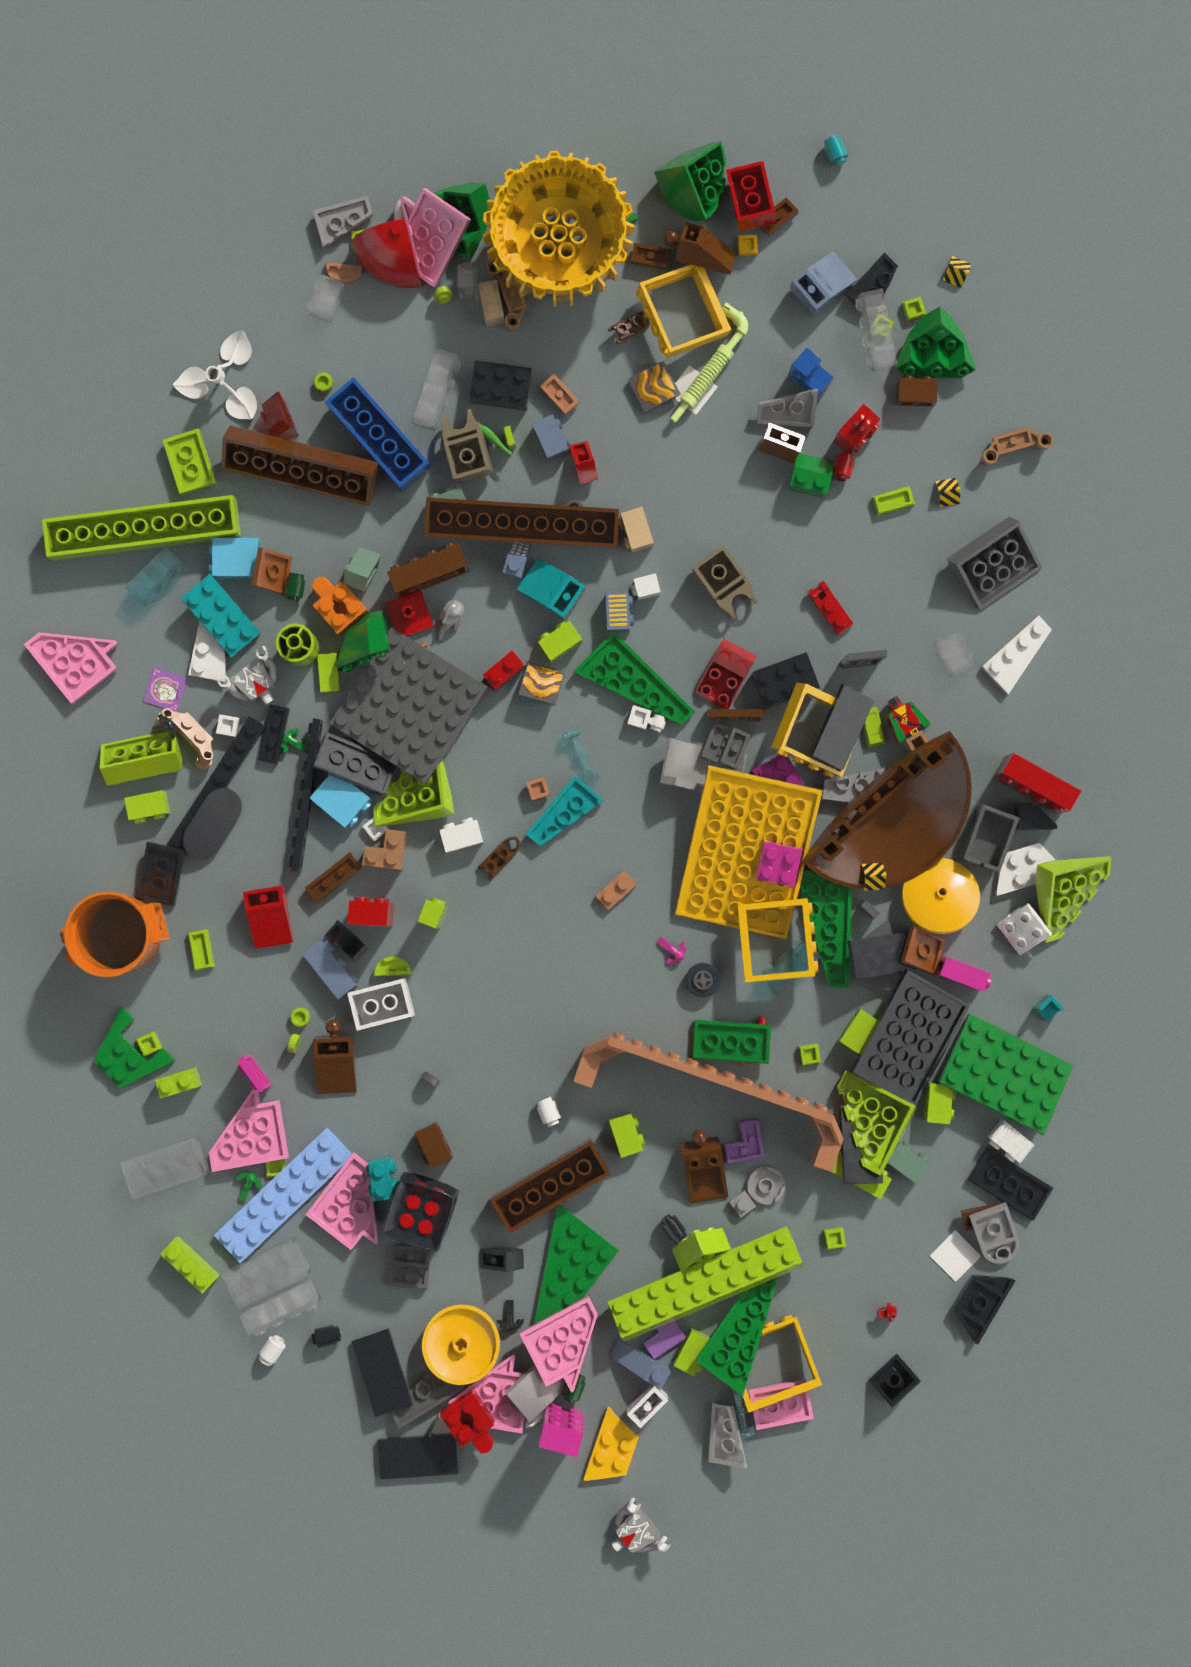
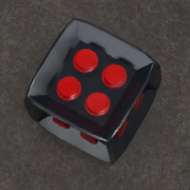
[382,1172,460,1252]

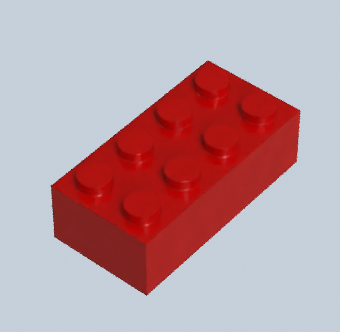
[995,753,1081,814]

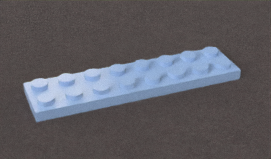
[214,1128,352,1263]

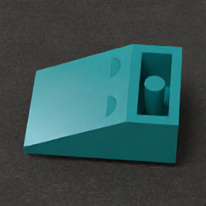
[517,558,585,621]

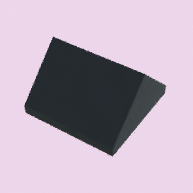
[869,1354,921,1408]

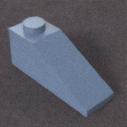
[610,1339,671,1389]

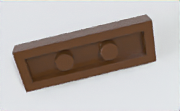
[706,709,765,722]
[305,852,362,903]

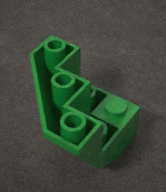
[896,306,976,379]
[336,610,391,673]

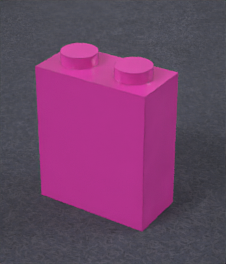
[936,956,991,992]

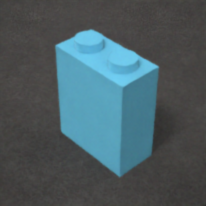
[209,538,261,579]
[310,775,372,828]

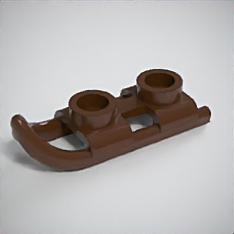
[608,311,651,344]
[477,836,520,880]

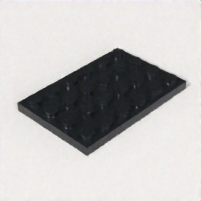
[850,969,970,1106]

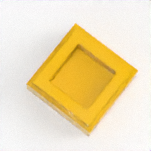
[738,235,758,256]

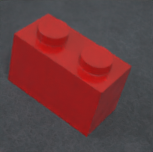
[483,650,525,692]

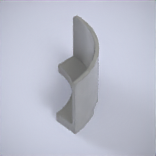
[660,738,747,793]

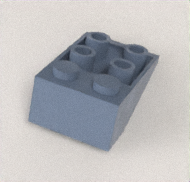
[790,251,858,316]

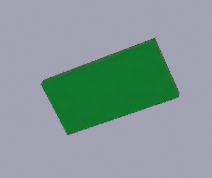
[692,1020,772,1064]

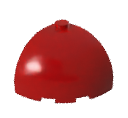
[352,218,421,288]

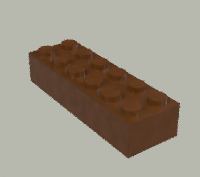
[490,1138,610,1234]

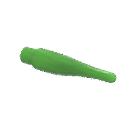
[477,421,512,456]

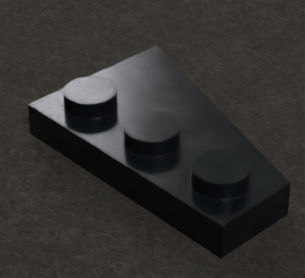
[845,252,898,322]

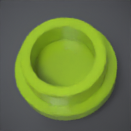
[434,286,453,304]

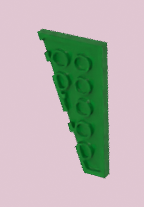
[573,631,695,726]
[800,871,852,988]
[695,1277,779,1397]

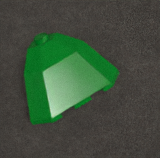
[416,182,490,258]

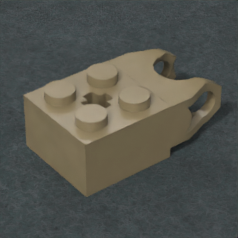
[442,409,494,484]
[692,545,758,620]

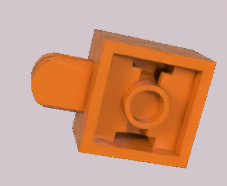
[312,577,369,637]

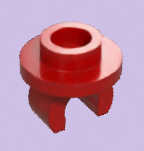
[877,1302,897,1322]

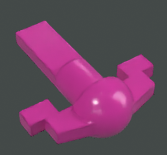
[657,937,687,965]

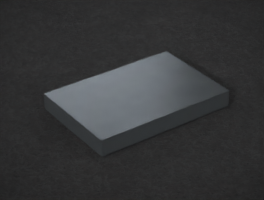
[841,650,887,669]

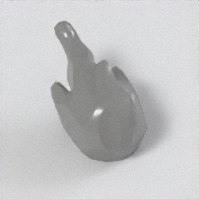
[437,600,464,640]

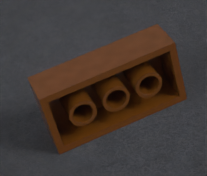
[387,543,470,598]

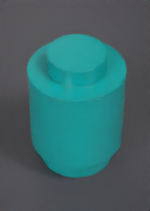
[824,135,848,166]

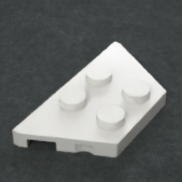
[995,843,1055,896]

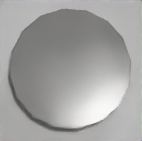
[747,1166,785,1205]

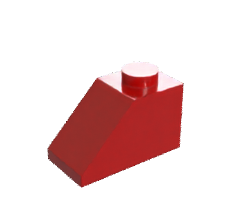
[569,441,598,484]

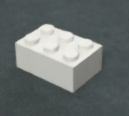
[347,978,415,1030]

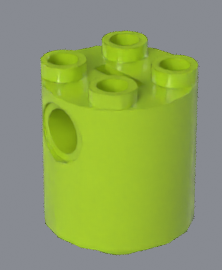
[276,623,320,667]

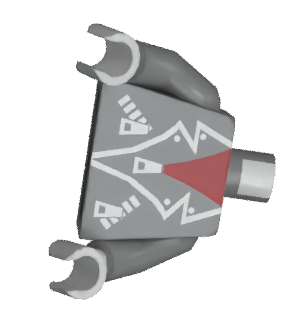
[217,646,277,706]
[611,1498,671,1553]

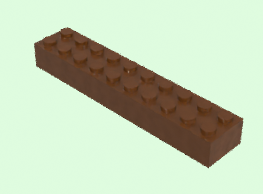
[425,497,619,548]

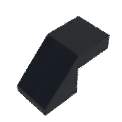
[325,920,369,963]

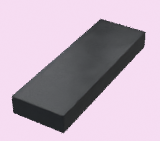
[258,704,290,765]

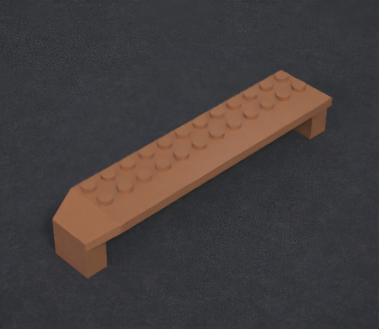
[573,1032,844,1172]

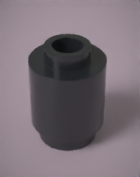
[660,1214,687,1244]
[311,1325,341,1348]

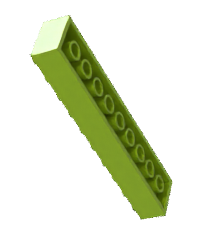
[42,495,241,561]
[608,1226,803,1342]

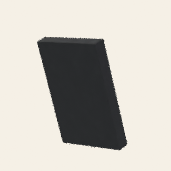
[137,841,186,906]

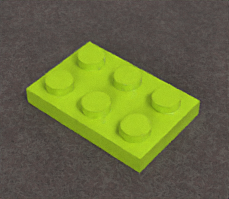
[162,428,217,495]

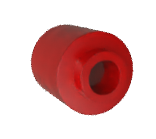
[832,452,854,482]

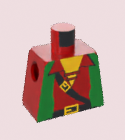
[886,696,931,744]

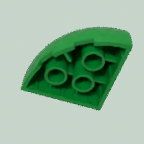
[654,141,726,221]

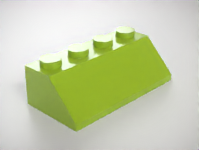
[100,729,182,786]

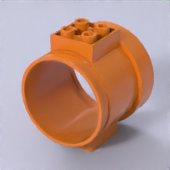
[60,892,170,977]

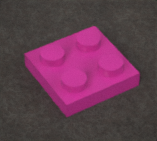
[756,841,802,887]
[237,1054,272,1092]

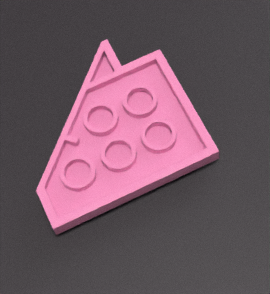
[400,188,471,287]
[24,632,119,704]
[209,1089,289,1172]
[306,1153,379,1250]
[519,1296,598,1392]
[449,1354,526,1433]

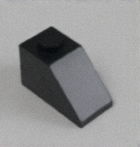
[1014,803,1057,830]
[480,1247,524,1272]

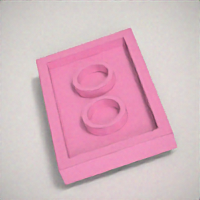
[749,1379,814,1430]

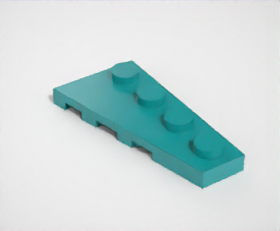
[526,776,604,846]

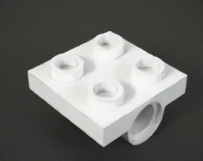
[997,903,1052,955]

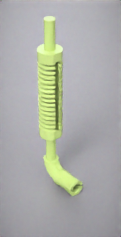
[670,303,748,423]

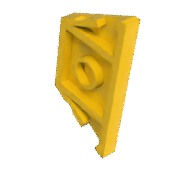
[583,1407,638,1481]

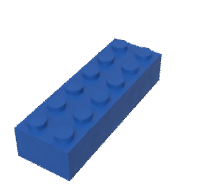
[325,377,431,492]

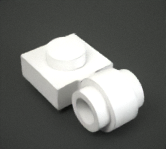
[627,705,666,733]

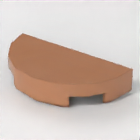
[325,262,363,285]

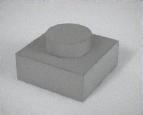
[729,1190,756,1218]

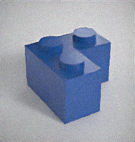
[788,347,834,398]

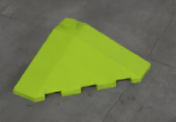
[373,759,454,827]
[1036,856,1112,943]
[837,1070,917,1176]

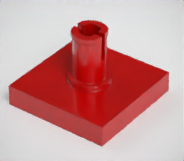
[386,590,434,637]

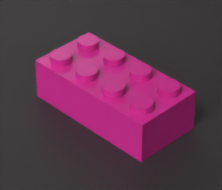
[538,1403,584,1457]

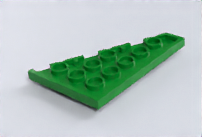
[534,1204,619,1325]

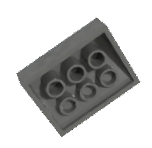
[947,517,1042,610]

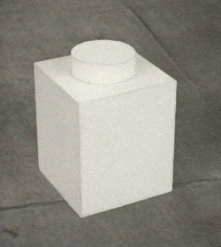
[631,573,661,600]

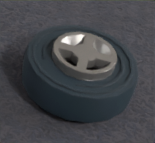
[685,963,720,997]

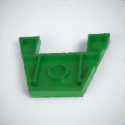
[93,1007,176,1088]

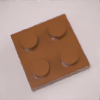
[251,547,292,594]
[901,925,946,975]

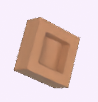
[526,777,550,801]

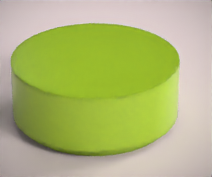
[314,373,334,393]
[290,1008,310,1027]
[287,1033,302,1054]

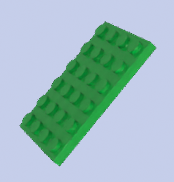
[938,1014,1073,1135]

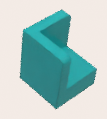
[1033,994,1065,1022]

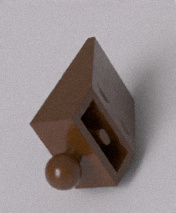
[664,222,736,275]
[313,1019,357,1094]
[680,1130,729,1204]

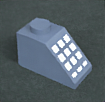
[503,542,532,581]

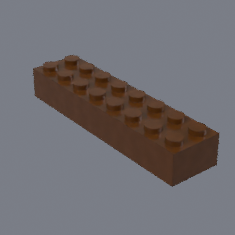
[221,425,378,506]

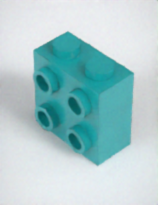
[366,1155,399,1201]

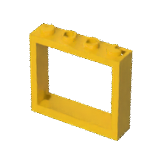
[636,264,731,359]
[771,683,855,778]
[738,898,819,983]
[743,1315,822,1412]

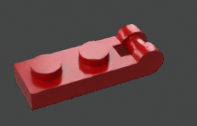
[807,581,854,636]

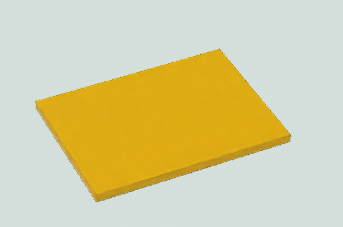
[675,765,822,939]

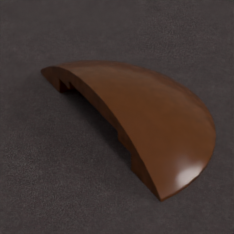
[803,731,972,889]

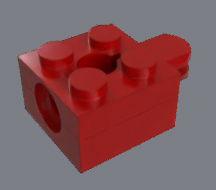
[833,403,881,454]
[440,1387,495,1454]

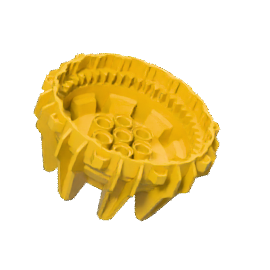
[483,151,634,307]

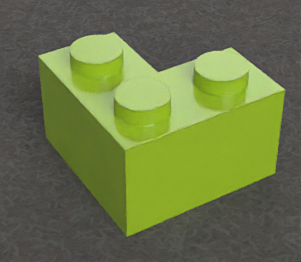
[672,1227,731,1271]

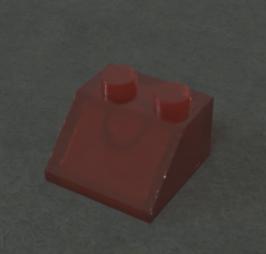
[260,392,299,440]

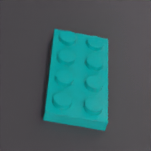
[180,574,260,658]

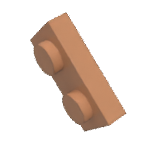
[540,374,579,416]
[596,871,637,910]

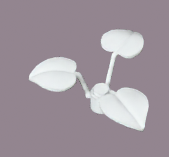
[173,330,257,420]

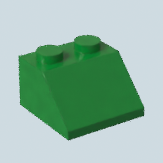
[788,453,834,499]

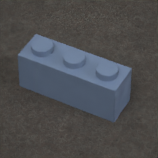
[302,939,358,999]

